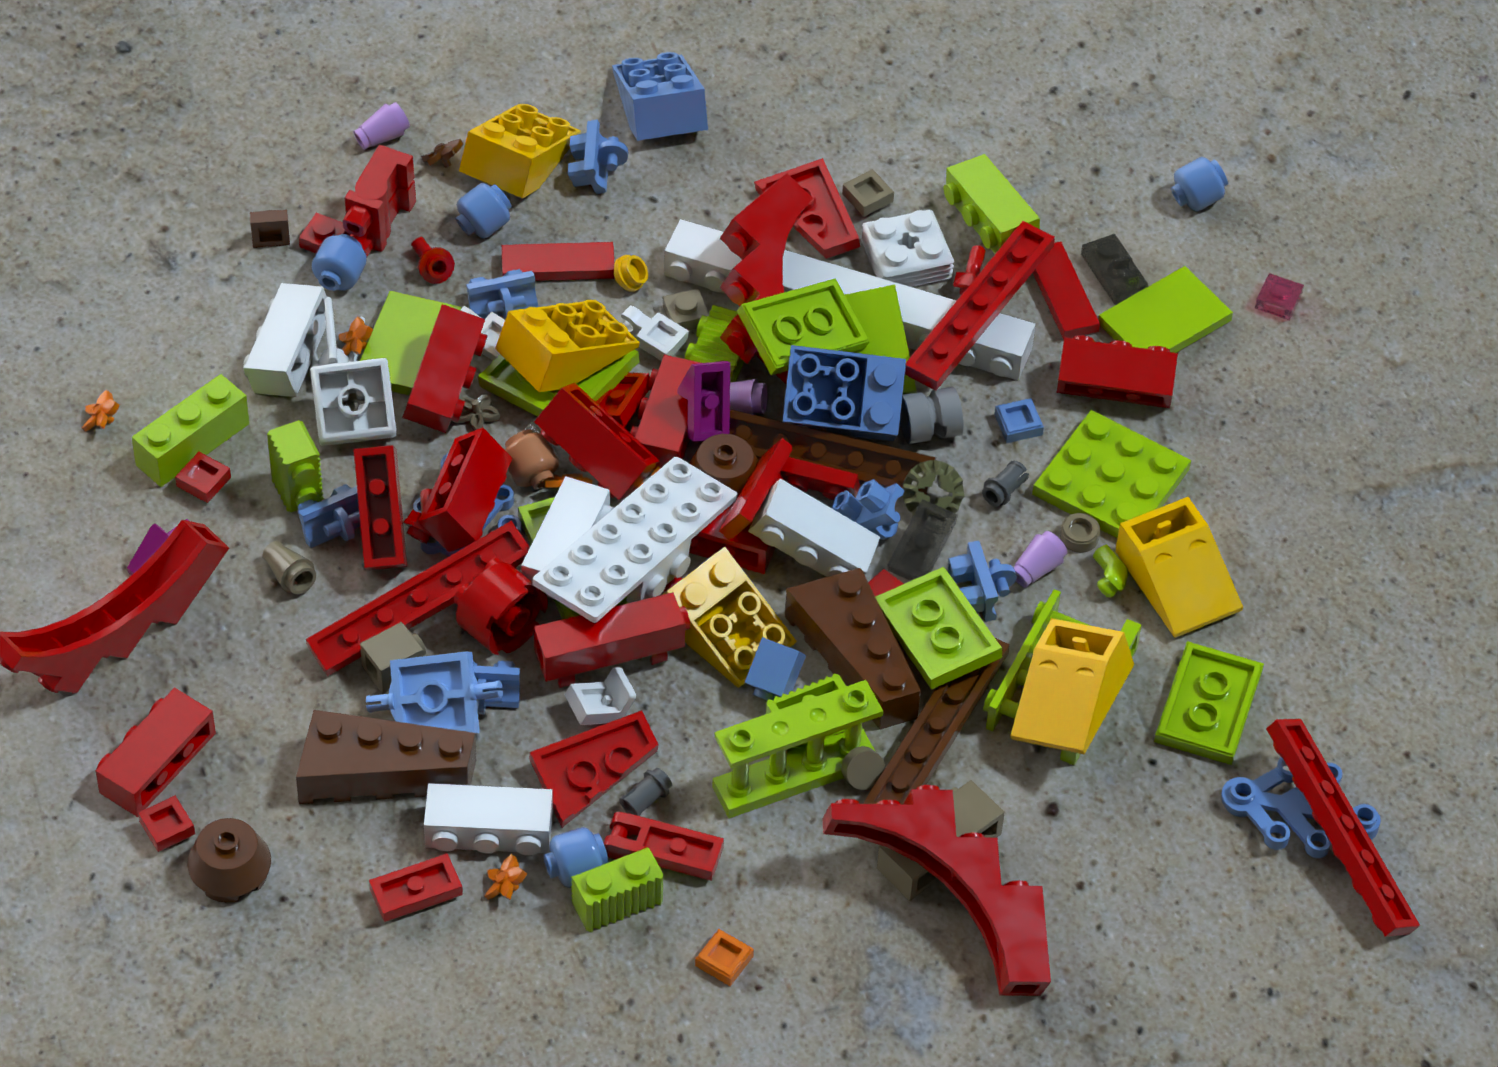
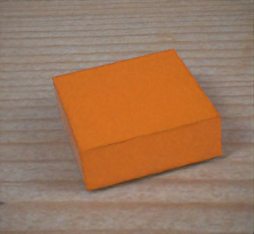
[695,929,754,987]

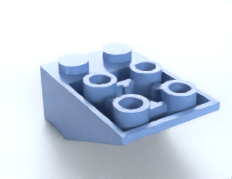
[612,52,708,141]
[782,345,906,441]

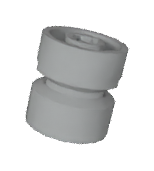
[900,387,964,445]

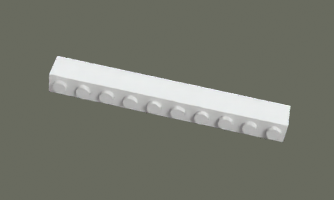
[664,219,1035,381]

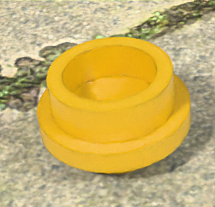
[614,255,648,292]

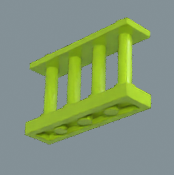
[983,589,1142,766]
[712,680,883,819]

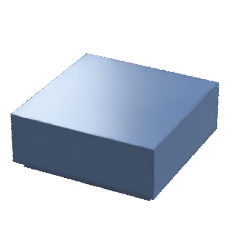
[994,398,1044,443]

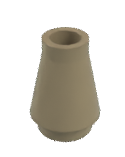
[263,541,316,594]

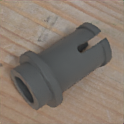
[982,460,1029,506]
[619,768,672,816]

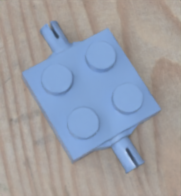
[366,651,503,734]

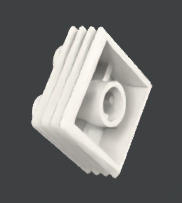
[861,209,954,287]
[310,358,396,446]

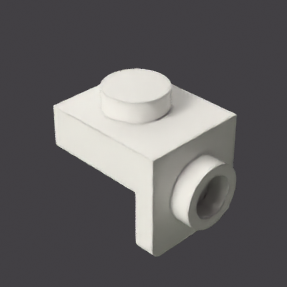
[564,667,636,725]

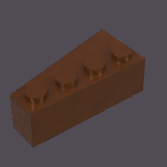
[784,568,921,730]
[296,710,476,804]

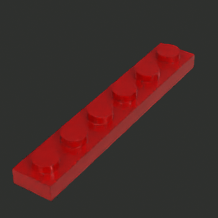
[905,221,1055,391]
[306,521,530,677]
[1266,719,1420,937]

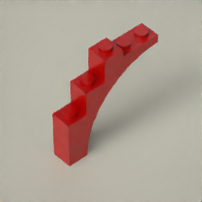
[720,173,813,384]
[0,520,229,693]
[822,785,1051,996]

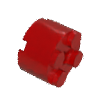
[454,558,548,655]

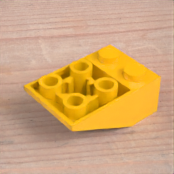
[459,104,581,199]
[495,300,640,392]
[1115,497,1243,638]
[662,547,797,688]
[1010,618,1134,754]

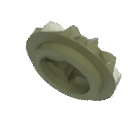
[902,460,965,523]

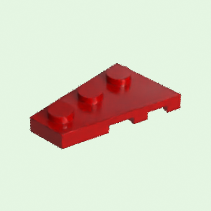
[754,158,861,259]
[529,710,659,828]

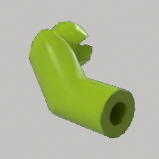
[1093,544,1128,598]

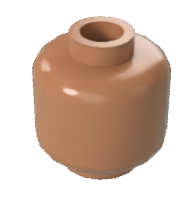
[505,429,559,490]

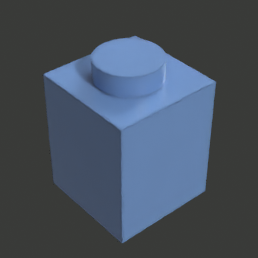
[745,637,806,700]

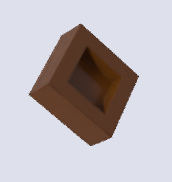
[250,209,290,248]

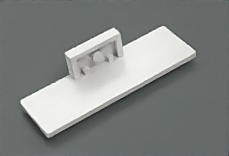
[532,457,737,623]

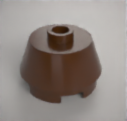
[689,434,759,502]
[187,818,271,903]

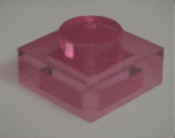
[1255,273,1304,320]

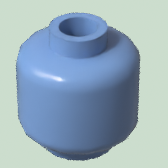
[1171,157,1228,211]
[455,183,512,238]
[312,234,367,291]
[544,827,608,888]

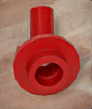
[411,237,455,284]
[953,245,986,295]
[403,488,437,544]

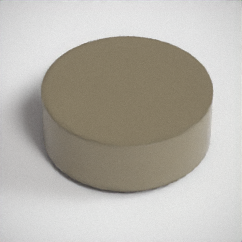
[1060,513,1100,553]
[841,746,885,790]

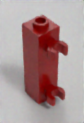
[534,592,691,688]

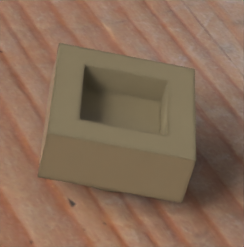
[842,169,894,217]
[663,289,709,330]

